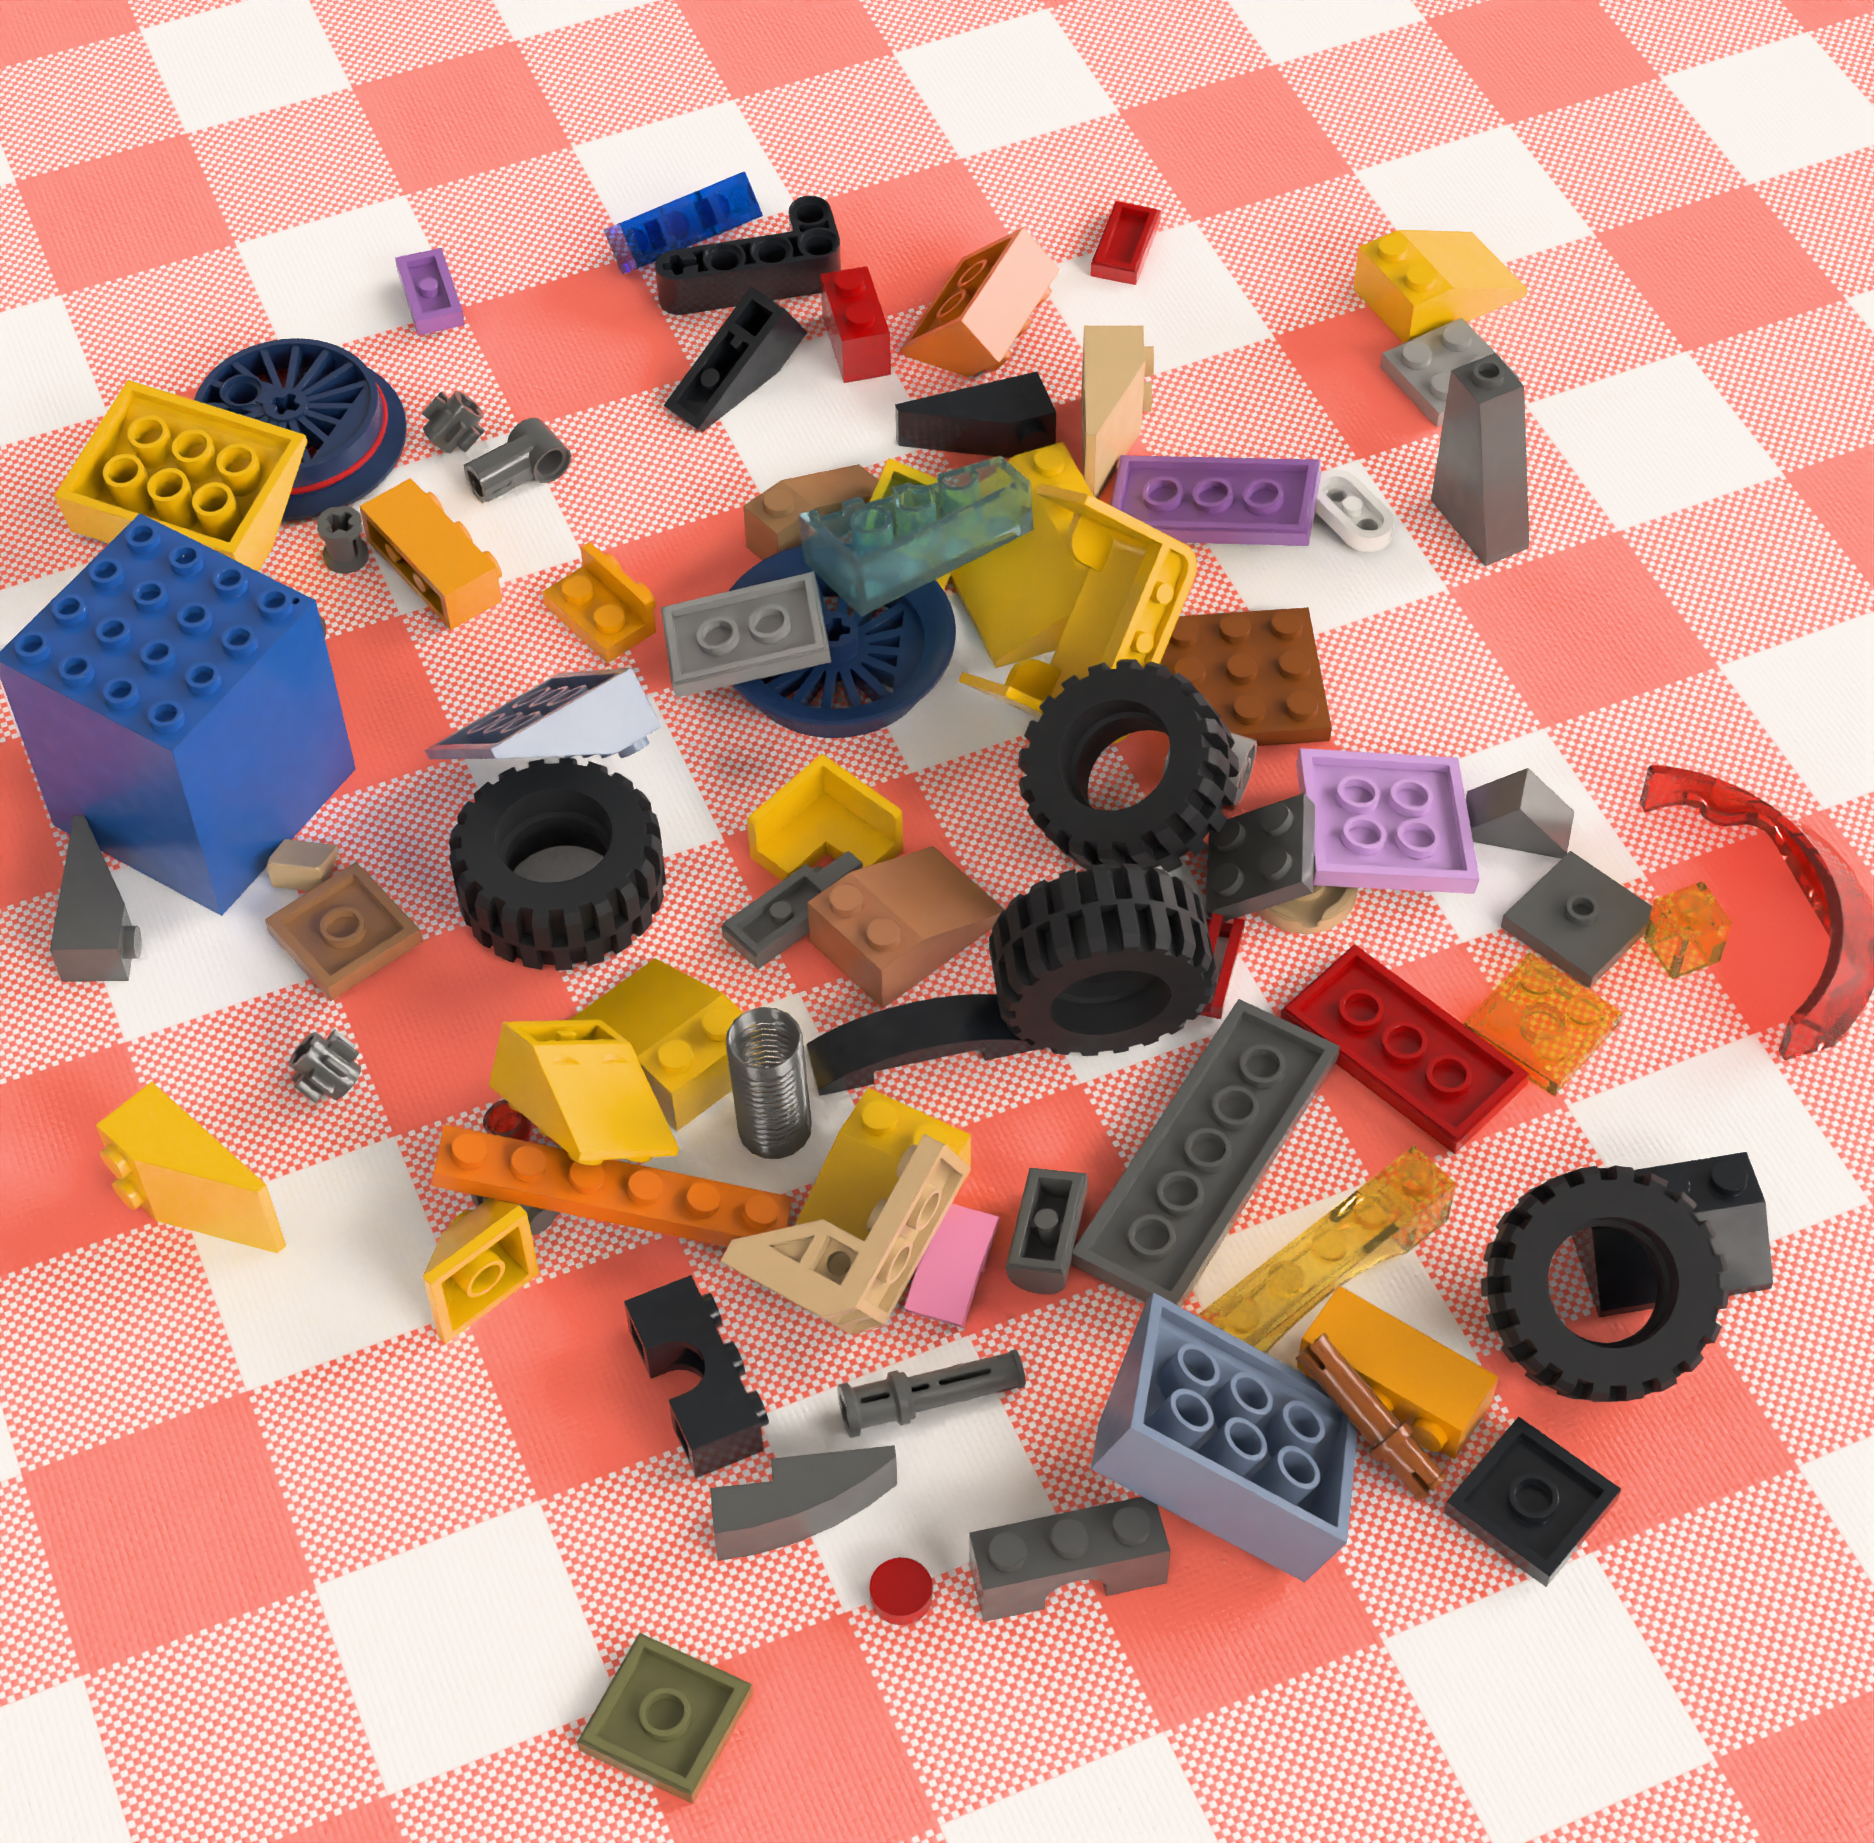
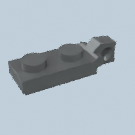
[721,851,863,969]

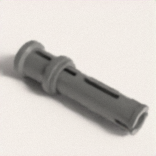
[837,1349,1026,1438]

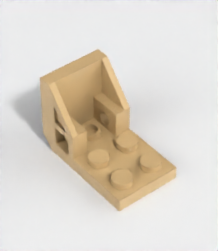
[720,1134,971,1335]

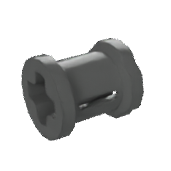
[317,506,369,574]

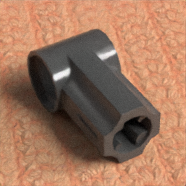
[463,418,572,503]

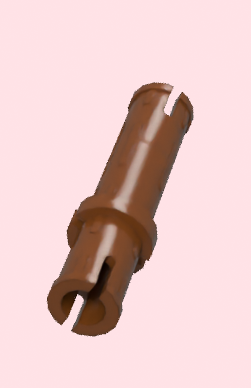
[1295,1333,1448,1502]

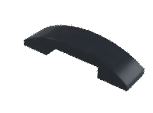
[806,994,1039,1096]

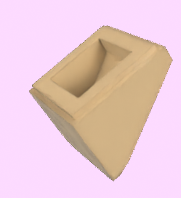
[266,839,339,891]

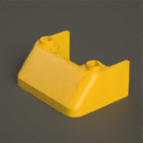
[958,483,1197,744]

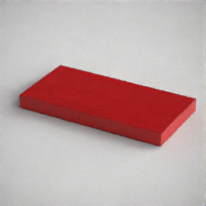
[1280,944,1530,1154]

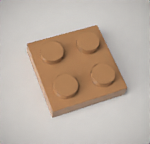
[265,861,423,1001]

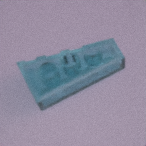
[798,456,1034,616]

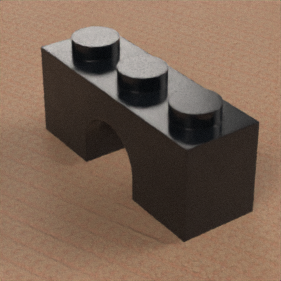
[624,1275,769,1478]

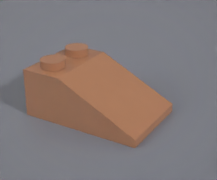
[807,846,1005,1009]

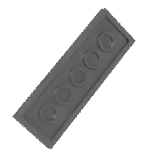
[1070,999,1340,1307]

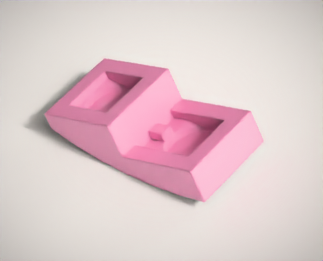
[904,1204,1000,1328]

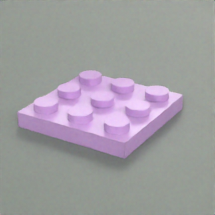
[1296,748,1480,894]

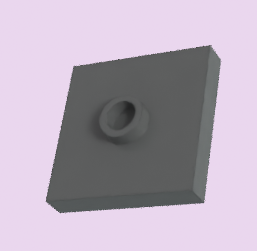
[1501,851,1660,989]

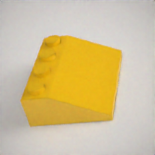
[54,380,307,572]
[949,442,1094,668]

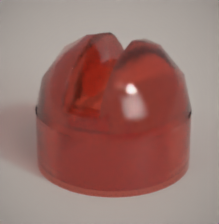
[483,1099,533,1142]

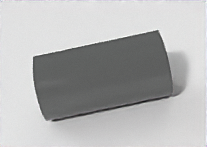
[1005,1168,1089,1294]

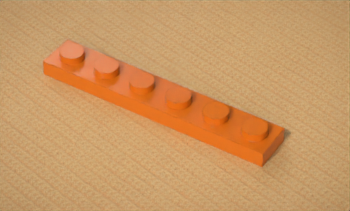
[431,1124,792,1247]

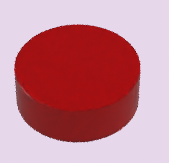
[869,1557,933,1625]

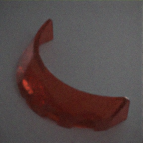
[1639,765,1874,1060]

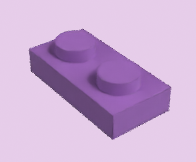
[395,247,465,335]

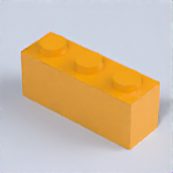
[359,478,502,630]
[1297,1285,1499,1460]

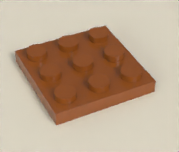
[1160,607,1332,746]

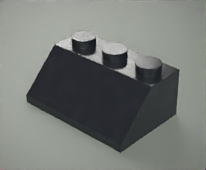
[1571,1152,1773,1317]

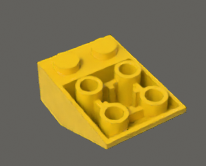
[488,1019,679,1165]

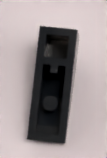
[664,287,808,433]
[895,371,1056,458]

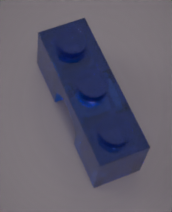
[603,171,763,274]

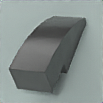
[710,1445,897,1561]

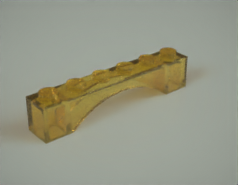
[1197,1145,1457,1354]

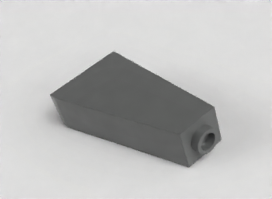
[1431,353,1529,566]

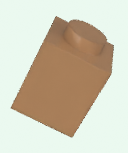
[743,464,878,561]

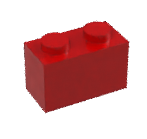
[820,266,891,383]

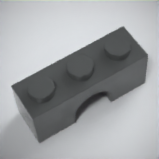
[969,1497,1170,1622]

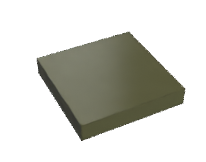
[577,1632,753,1804]

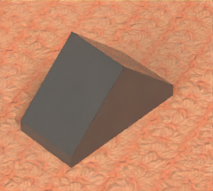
[1466,768,1575,859]

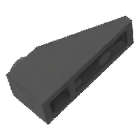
[50,816,142,982]

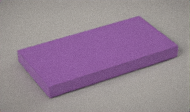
[1110,455,1321,546]

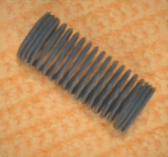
[726,1007,812,1159]

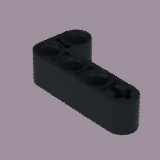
[655,196,841,315]

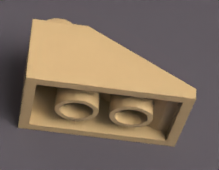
[1081,325,1154,499]

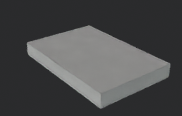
[661,572,831,698]

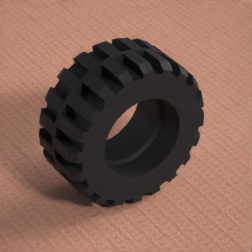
[1018,659,1239,873]
[449,758,666,971]
[989,863,1217,1056]
[1481,1165,1729,1402]

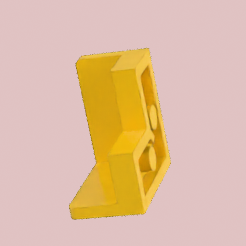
[747,753,903,881]

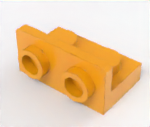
[542,542,656,664]

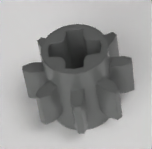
[422,391,485,453]
[289,1029,361,1103]

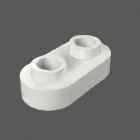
[1315,469,1394,552]

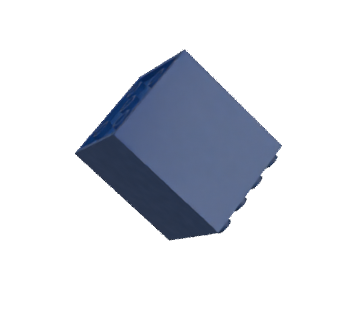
[0,513,356,916]

